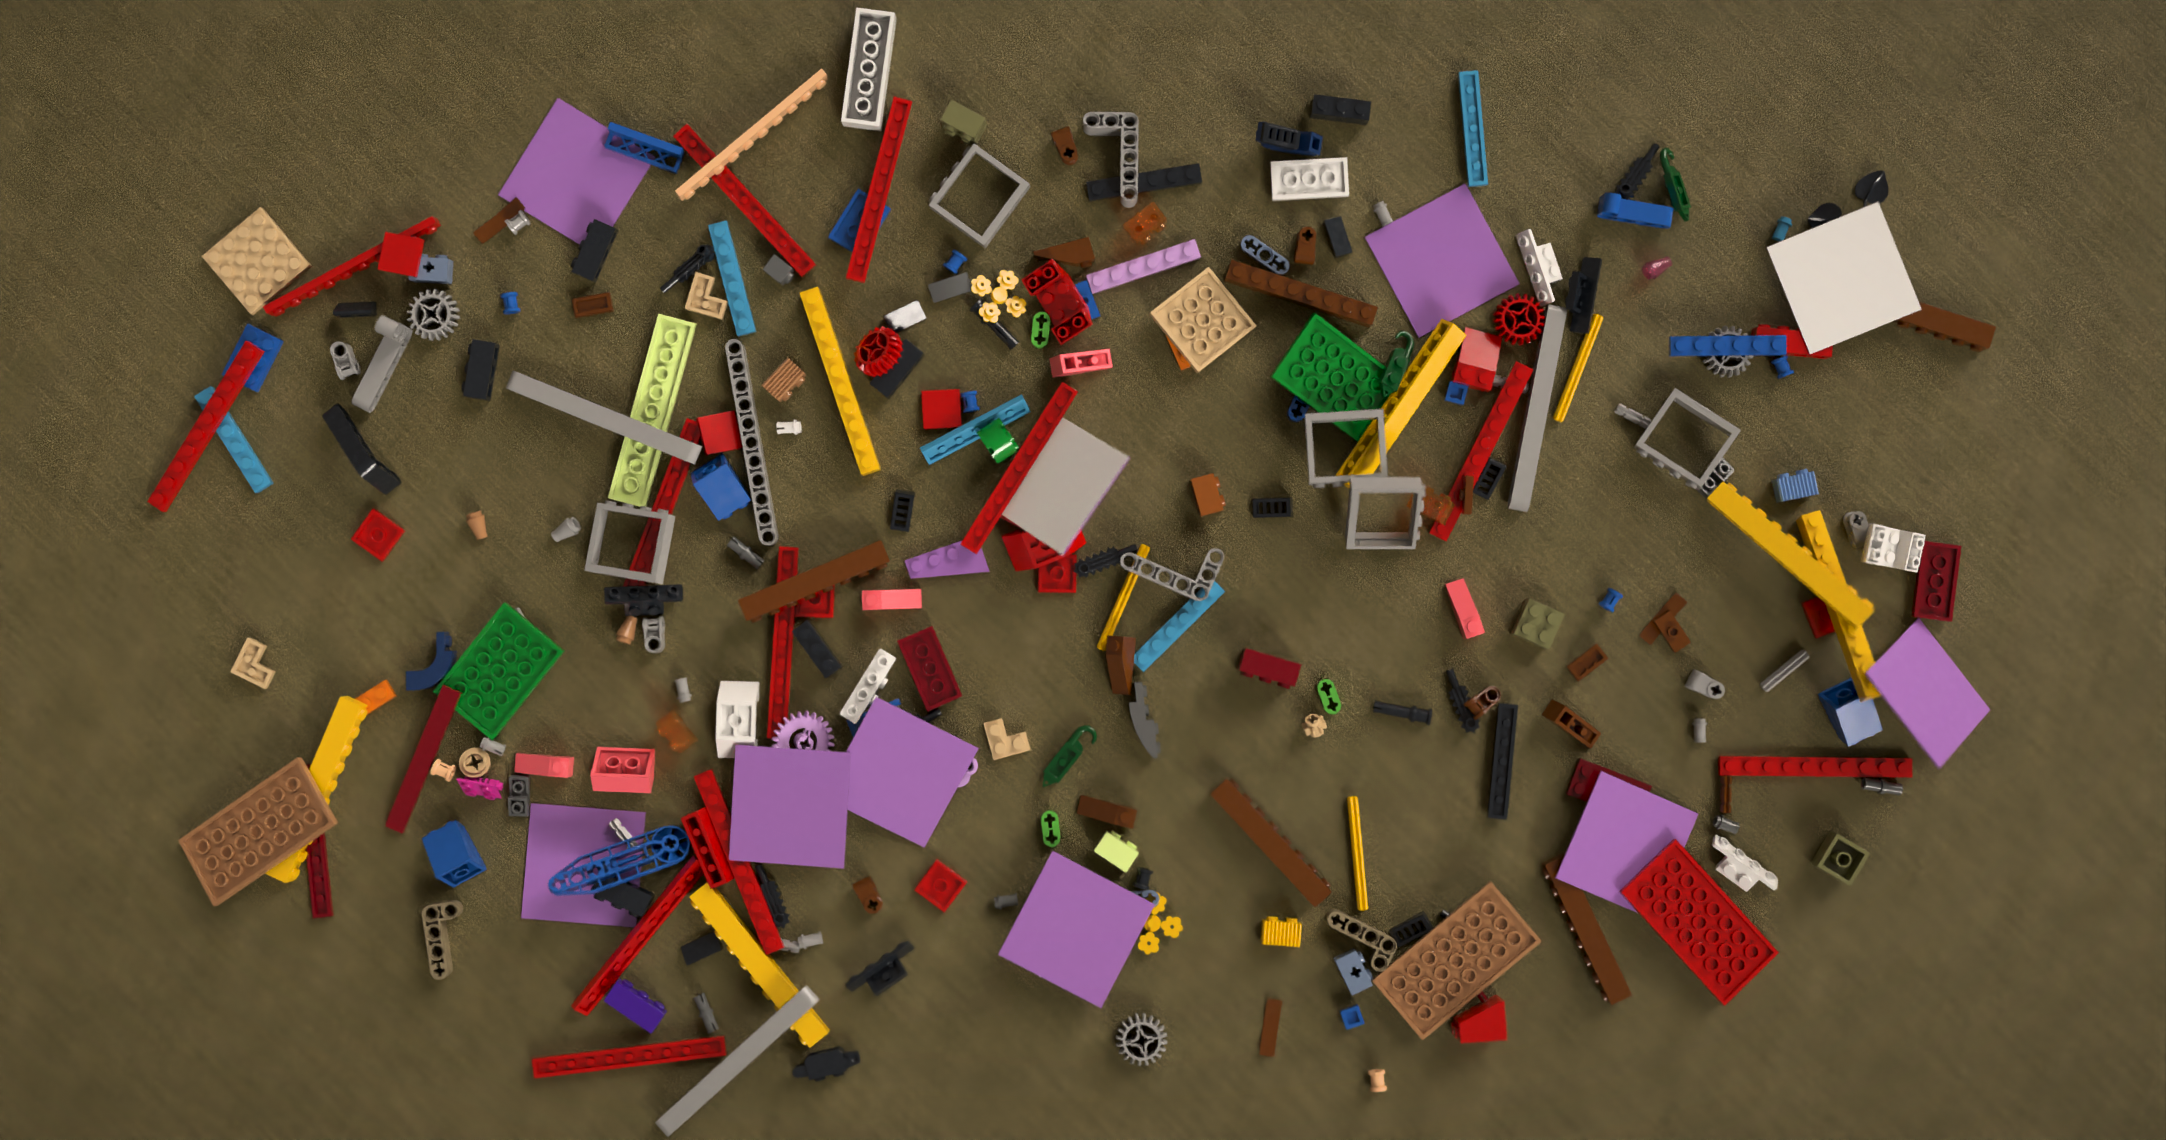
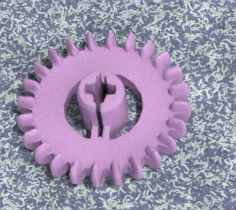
[771,711,835,751]

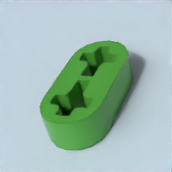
[1031,312,1050,349]
[1317,679,1341,714]
[1041,810,1060,847]

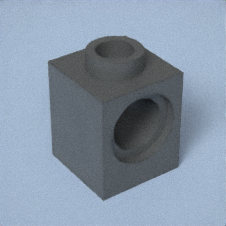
[763,254,794,286]

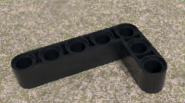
[322,403,402,495]

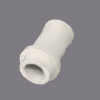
[776,420,802,435]

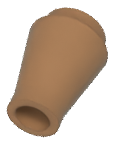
[465,510,488,540]
[616,616,638,645]

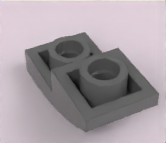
[928,272,972,303]
[1696,457,1735,499]
[508,775,530,816]

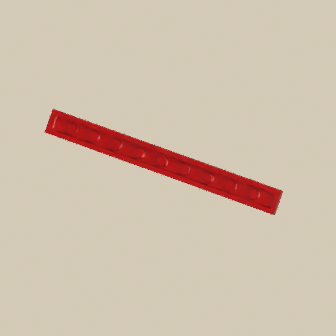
[846,97,912,284]
[673,124,816,278]
[263,216,441,316]
[147,341,265,512]
[1429,361,1533,542]
[960,382,1078,554]
[623,418,701,587]
[767,546,799,738]
[1718,756,1912,778]
[693,769,785,955]
[571,856,703,1016]
[532,1035,727,1078]

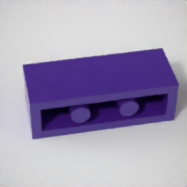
[604,979,668,1033]

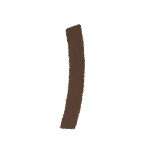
[473,197,525,244]
[1640,593,1688,645]
[1259,998,1282,1057]

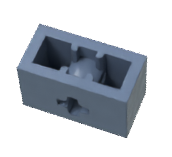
[409,254,453,284]
[1333,948,1373,996]

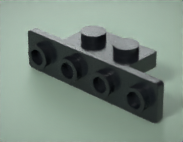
[1565,257,1602,334]
[604,584,683,616]
[844,941,915,996]

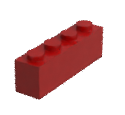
[1751,324,1833,359]
[681,807,734,889]

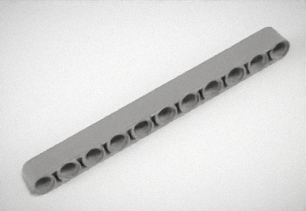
[1507,304,1567,512]
[725,339,778,546]
[506,370,702,464]
[655,985,820,1137]

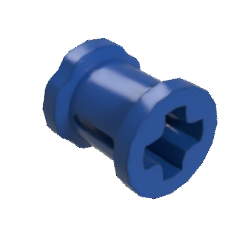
[943,249,967,275]
[500,292,521,314]
[1771,355,1794,379]
[960,391,980,413]
[1598,587,1623,613]

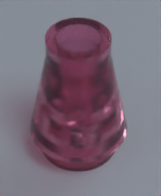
[1642,256,1672,280]

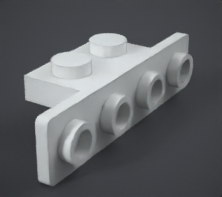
[1516,229,1563,306]
[840,649,896,723]
[1712,834,1778,892]

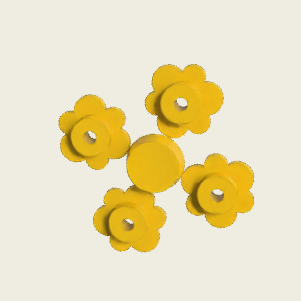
[971,270,1026,323]
[1138,892,1183,954]

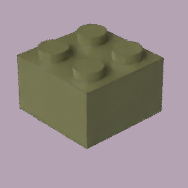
[940,100,987,146]
[1510,598,1565,649]
[1810,831,1870,886]

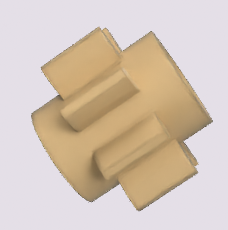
[1302,714,1327,737]

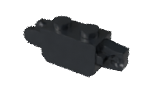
[792,1046,861,1082]

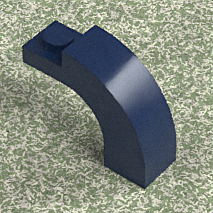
[1255,122,1323,156]
[406,632,457,690]

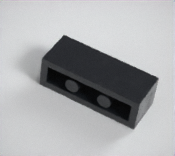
[1310,94,1371,125]
[571,219,619,283]
[461,339,500,401]
[869,339,925,399]
[792,620,843,678]
[591,873,655,918]

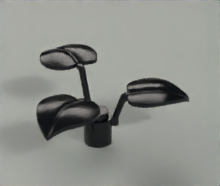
[1808,170,1889,228]

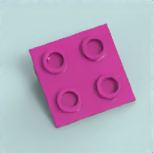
[457,777,503,800]

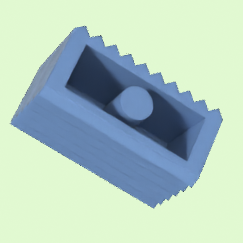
[1772,469,1819,502]

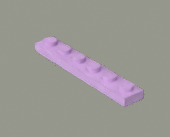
[1086,239,1201,294]

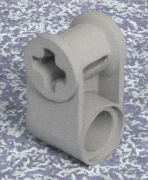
[330,342,361,380]
[1843,511,1869,549]
[642,616,665,653]
[1685,669,1725,699]

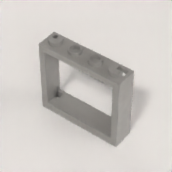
[929,144,1030,248]
[1634,388,1741,490]
[1304,409,1388,488]
[1345,477,1425,549]
[584,500,676,584]

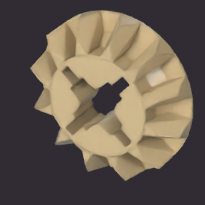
[459,748,491,778]

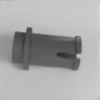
[1713,815,1739,834]
[994,893,1018,910]

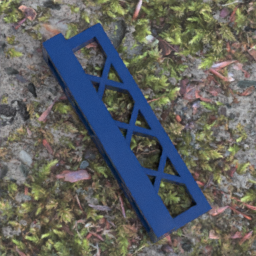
[604,122,685,174]

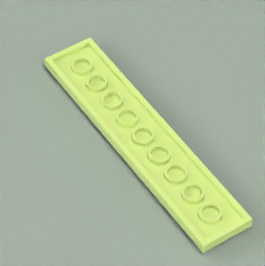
[608,313,697,507]

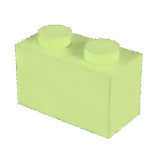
[1094,830,1139,872]

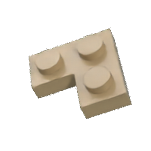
[685,272,728,320]
[230,637,276,689]
[983,718,1031,760]

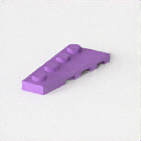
[905,540,990,579]

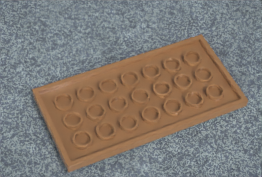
[178,757,338,906]
[1372,881,1542,1040]

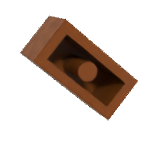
[1190,473,1226,517]

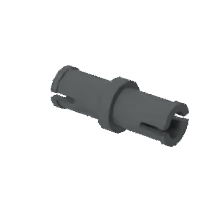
[727,536,765,570]
[1861,777,1903,796]
[693,993,719,1033]

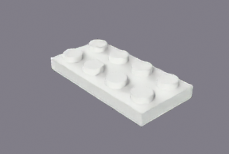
[1270,157,1349,201]

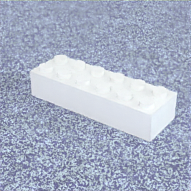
[841,8,896,131]

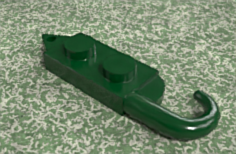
[1660,148,1691,222]
[1378,331,1414,398]
[1043,725,1097,787]

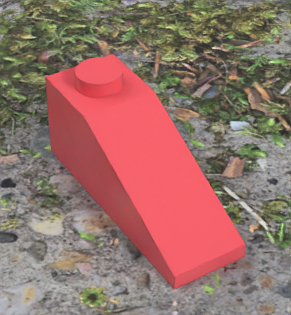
[1049,349,1113,378]
[1445,578,1485,639]
[862,589,922,610]
[514,753,574,778]

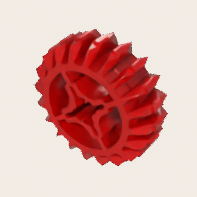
[1493,293,1545,345]
[854,326,903,377]

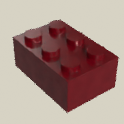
[1237,648,1302,689]

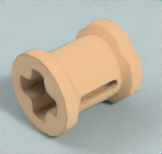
[430,759,456,782]
[1368,1069,1387,1092]

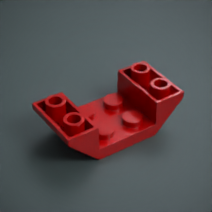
[1021,259,1093,345]
[1001,529,1087,571]

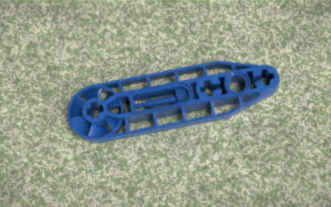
[548,825,690,896]

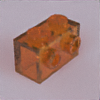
[1123,202,1167,246]
[1407,486,1455,525]
[655,710,698,753]

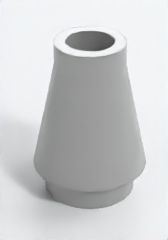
[551,517,581,542]

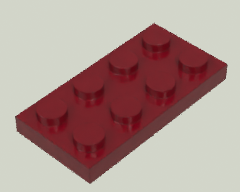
[1911,541,1962,622]
[897,626,963,711]
[1565,758,1652,802]

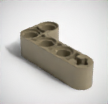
[422,900,463,980]
[1326,909,1397,972]

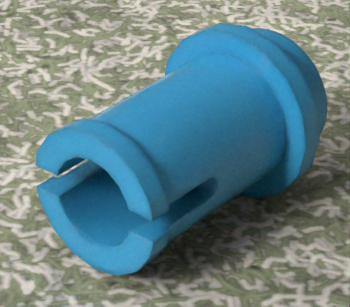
[1772,216,1792,242]

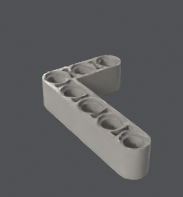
[1083,112,1138,208]
[352,316,413,413]
[1120,548,1224,601]

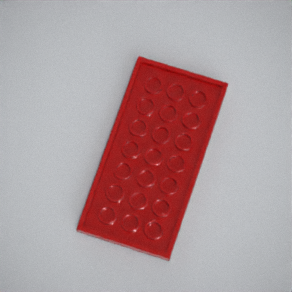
[1619,839,1779,1006]

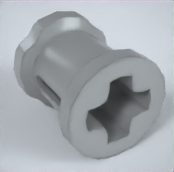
[505,210,531,235]

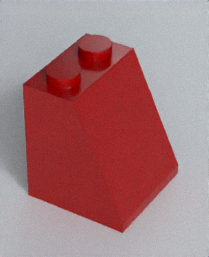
[1450,995,1507,1043]

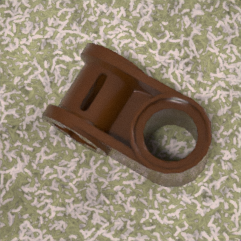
[1051,126,1078,165]
[1294,227,1316,265]
[1463,686,1501,720]
[852,875,883,914]

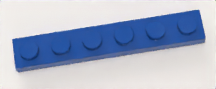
[1669,335,1787,356]

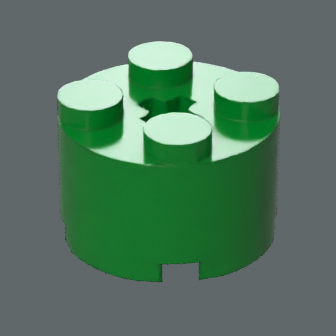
[977,418,1020,464]

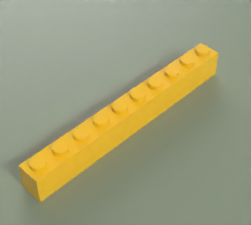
[800,287,881,476]
[1335,319,1466,488]
[1707,482,1874,630]
[1796,510,1882,702]
[265,696,368,883]
[689,882,830,1048]

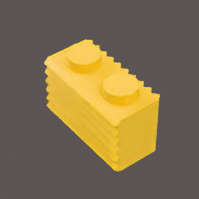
[1260,916,1302,947]

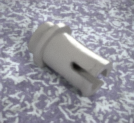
[1373,201,1393,227]
[675,678,692,703]
[1692,718,1707,742]
[480,737,506,756]
[798,932,823,949]

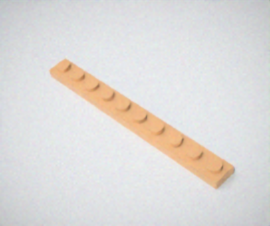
[675,69,828,201]

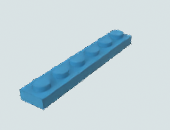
[1458,70,1488,187]
[708,220,757,337]
[194,386,274,493]
[920,394,1031,465]
[1134,578,1225,672]

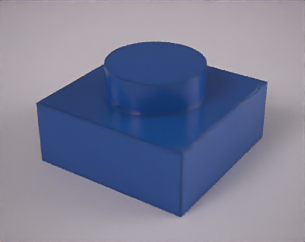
[1444,381,1468,405]
[1339,1004,1365,1030]

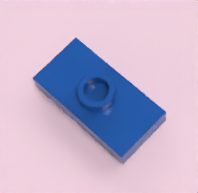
[1075,280,1100,319]

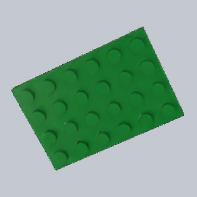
[1270,313,1390,443]
[433,602,565,740]

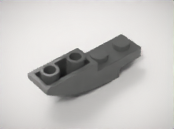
[1128,682,1161,758]

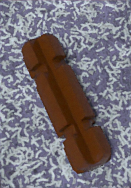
[1719,776,1732,813]

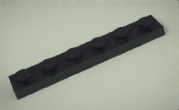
[1086,163,1202,202]
[1487,703,1518,820]

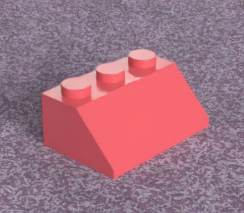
[590,747,655,793]

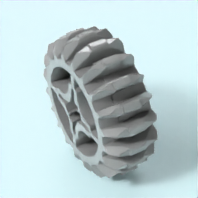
[407,289,460,341]
[1702,326,1753,378]
[1116,1013,1168,1066]

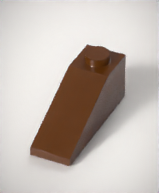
[1033,237,1095,268]
[1106,635,1136,695]
[1541,699,1601,749]
[1077,795,1137,829]

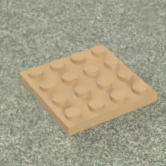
[202,207,311,315]
[1149,267,1256,374]

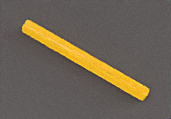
[1553,314,1603,422]
[1097,544,1150,651]
[1347,796,1368,911]

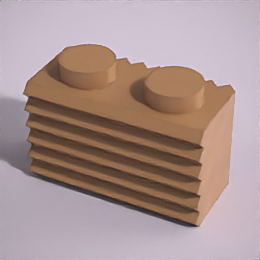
[762,358,806,402]

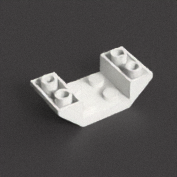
[1861,524,1926,572]
[716,681,759,758]

